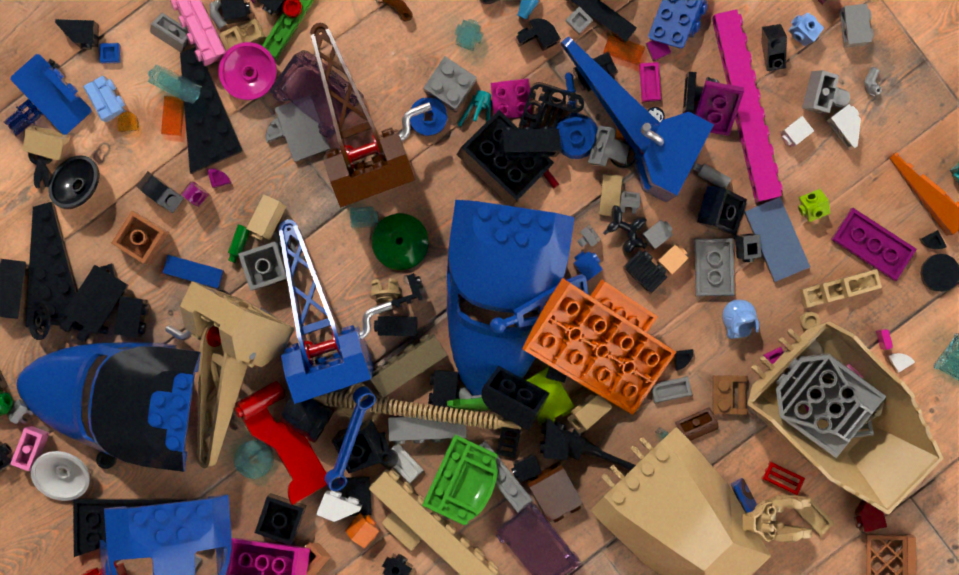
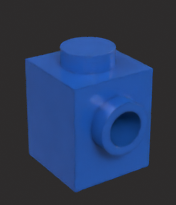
[572,251,603,281]

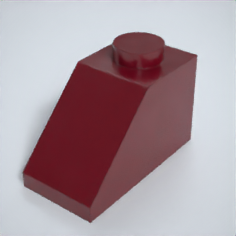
[854,499,887,532]

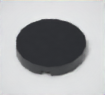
[920,254,959,292]

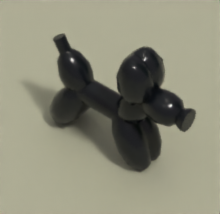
[603,205,647,253]

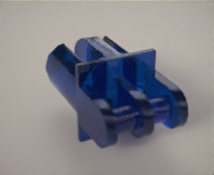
[3,99,43,136]

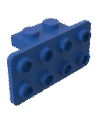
[648,0,708,49]
[11,54,92,135]

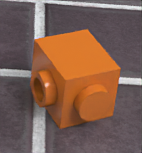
[345,513,379,549]

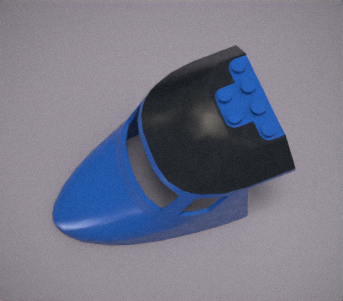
[17,342,201,472]

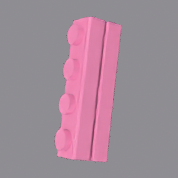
[170,0,226,66]

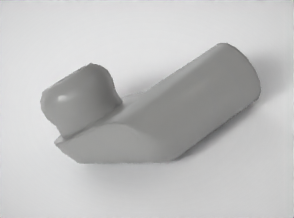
[209,0,227,29]

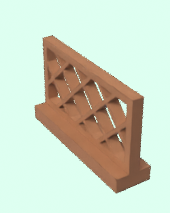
[866,534,916,575]

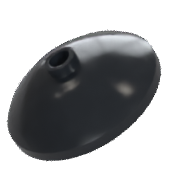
[48,155,100,209]

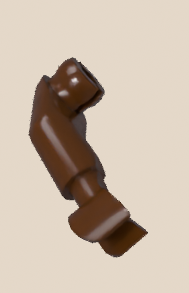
[375,0,413,21]

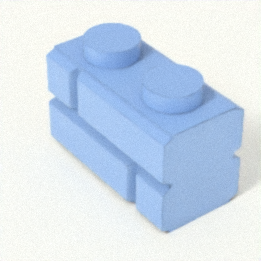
[83,76,126,122]

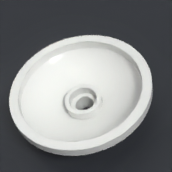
[31,451,90,501]

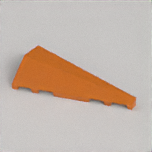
[889,152,959,236]

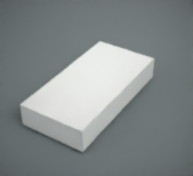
[384,444,424,483]

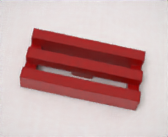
[762,461,805,495]

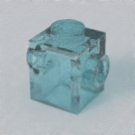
[455,19,484,51]

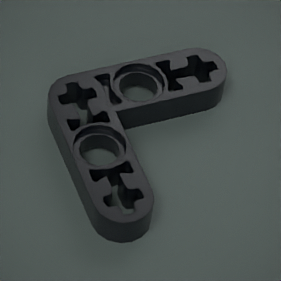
[518,82,584,129]

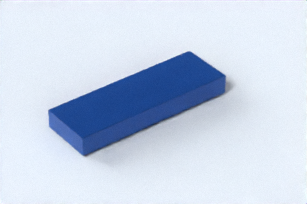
[163,255,224,288]

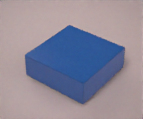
[99,43,121,64]

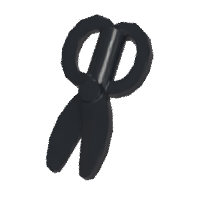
[28,152,53,189]

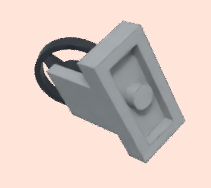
[588,126,636,168]

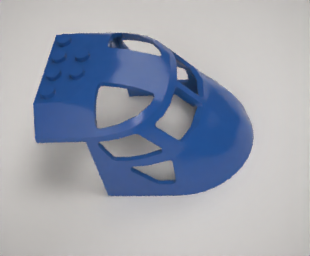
[99,494,232,575]

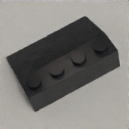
[456,110,554,206]

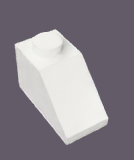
[826,104,861,151]

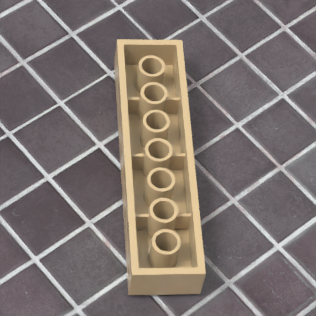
[369,468,499,575]

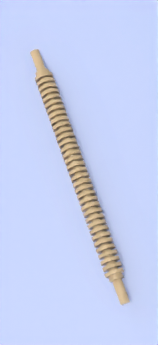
[314,391,521,430]

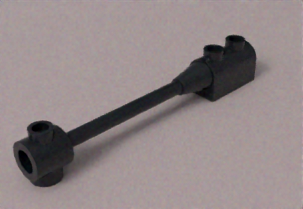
[543,421,636,471]

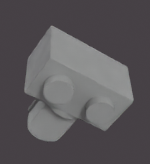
[802,70,850,113]

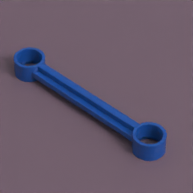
[324,387,376,491]

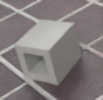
[641,220,673,250]

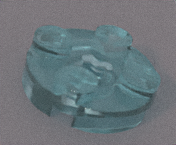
[234,440,274,479]

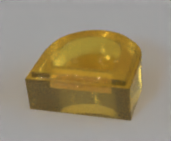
[118,111,139,132]

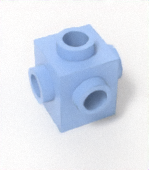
[788,13,824,46]

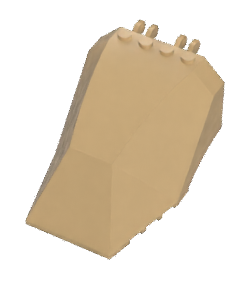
[747,321,944,515]
[590,427,771,575]

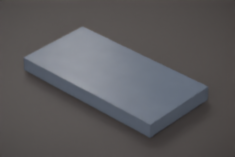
[744,197,810,282]

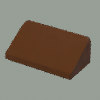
[675,407,719,441]

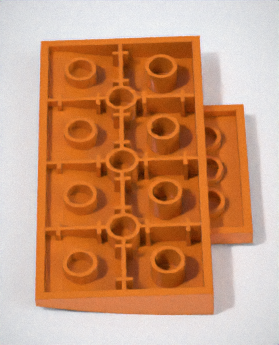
[522,278,676,415]

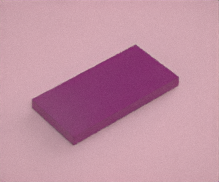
[831,208,917,281]

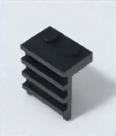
[388,273,424,311]

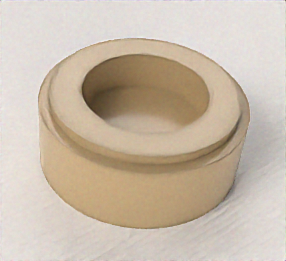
[800,312,820,330]

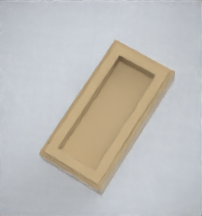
[794,495,835,536]

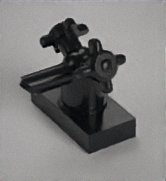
[682,72,720,113]

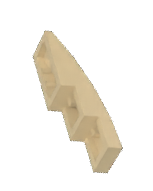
[799,269,882,308]

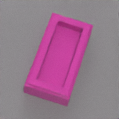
[639,62,661,102]

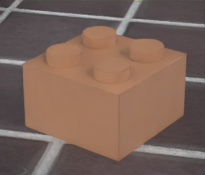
[111,211,170,265]

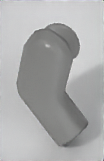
[864,67,881,96]
[456,387,482,399]

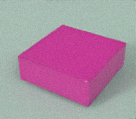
[876,329,893,350]

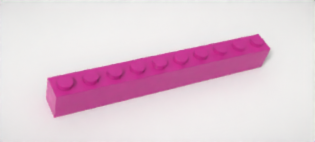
[711,9,783,203]

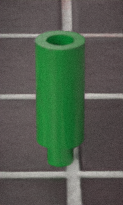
[228,224,250,263]

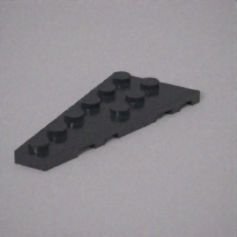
[180,47,244,174]
[25,202,77,327]
[73,498,187,557]

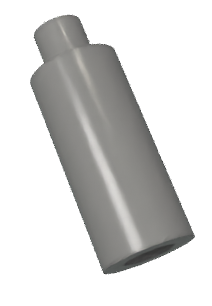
[693,163,731,189]

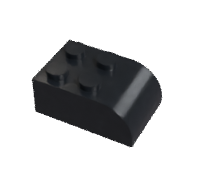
[481,366,550,431]

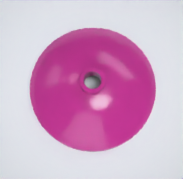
[219,42,277,100]

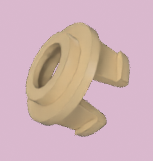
[370,278,402,303]

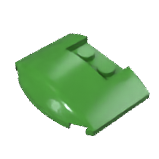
[422,435,498,526]

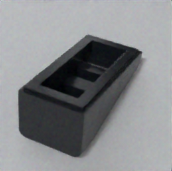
[496,418,522,458]

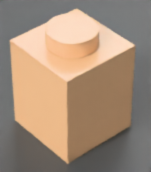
[656,245,688,275]

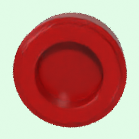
[282,0,302,18]

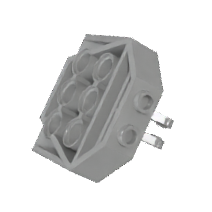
[776,353,886,458]

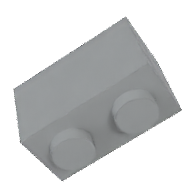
[839,4,873,48]

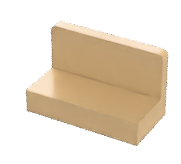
[23,125,70,161]

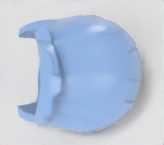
[722,299,759,339]

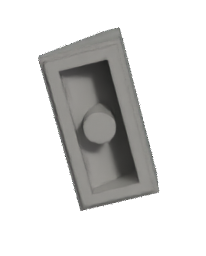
[150,13,189,52]

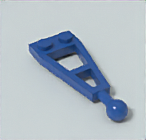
[490,274,588,334]

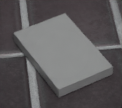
[275,95,330,162]
[694,238,735,296]

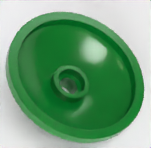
[372,213,429,270]

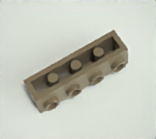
[370,333,447,398]

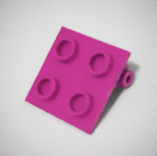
[491,78,532,118]

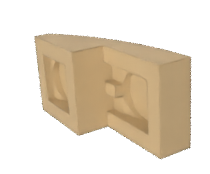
[220,19,265,51]
[599,174,622,216]
[382,511,422,551]

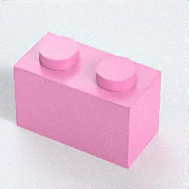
[10,426,49,471]

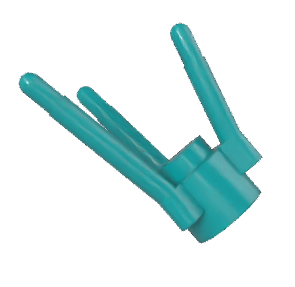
[458,90,493,126]

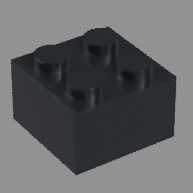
[255,493,307,545]

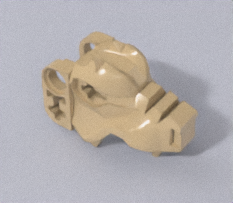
[743,495,812,543]

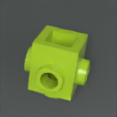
[798,189,831,222]

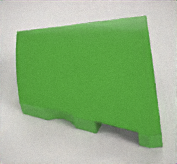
[447,397,492,413]

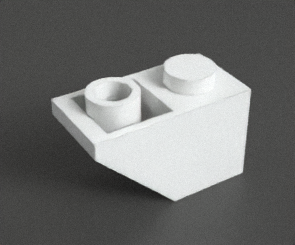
[316,490,362,522]

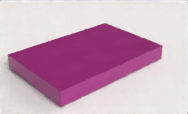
[695,81,744,136]

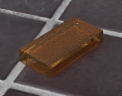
[603,34,645,66]
[161,96,184,136]

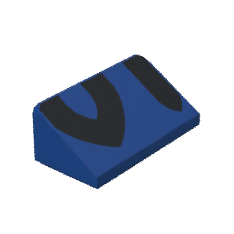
[731,478,757,513]

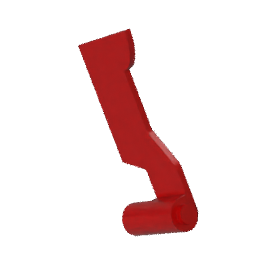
[234,381,327,505]

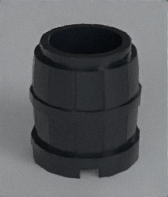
[280,397,334,443]

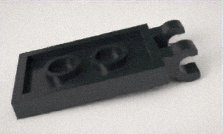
[60,265,129,342]

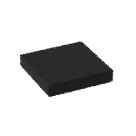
[332,476,372,516]

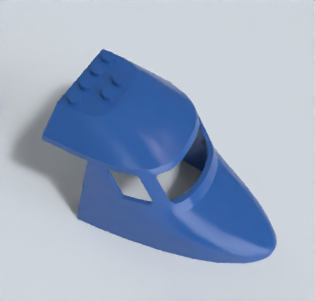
[447,200,575,396]

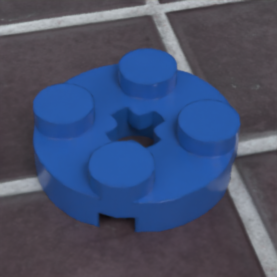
[410,98,448,137]

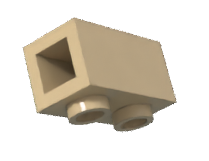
[246,194,287,241]
[567,393,613,433]

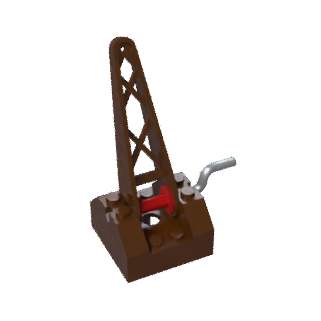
[310,23,432,208]

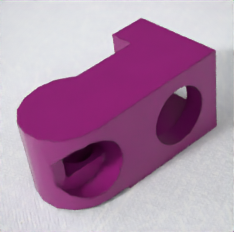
[181,181,209,207]

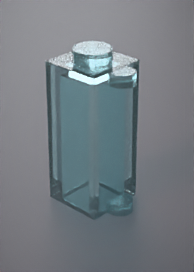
[148,64,202,104]

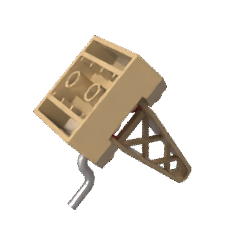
[165,281,295,469]

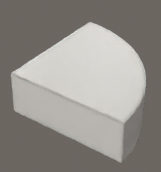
[887,353,915,372]

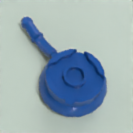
[556,72,598,159]

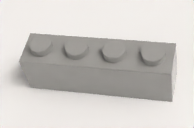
[388,413,467,444]

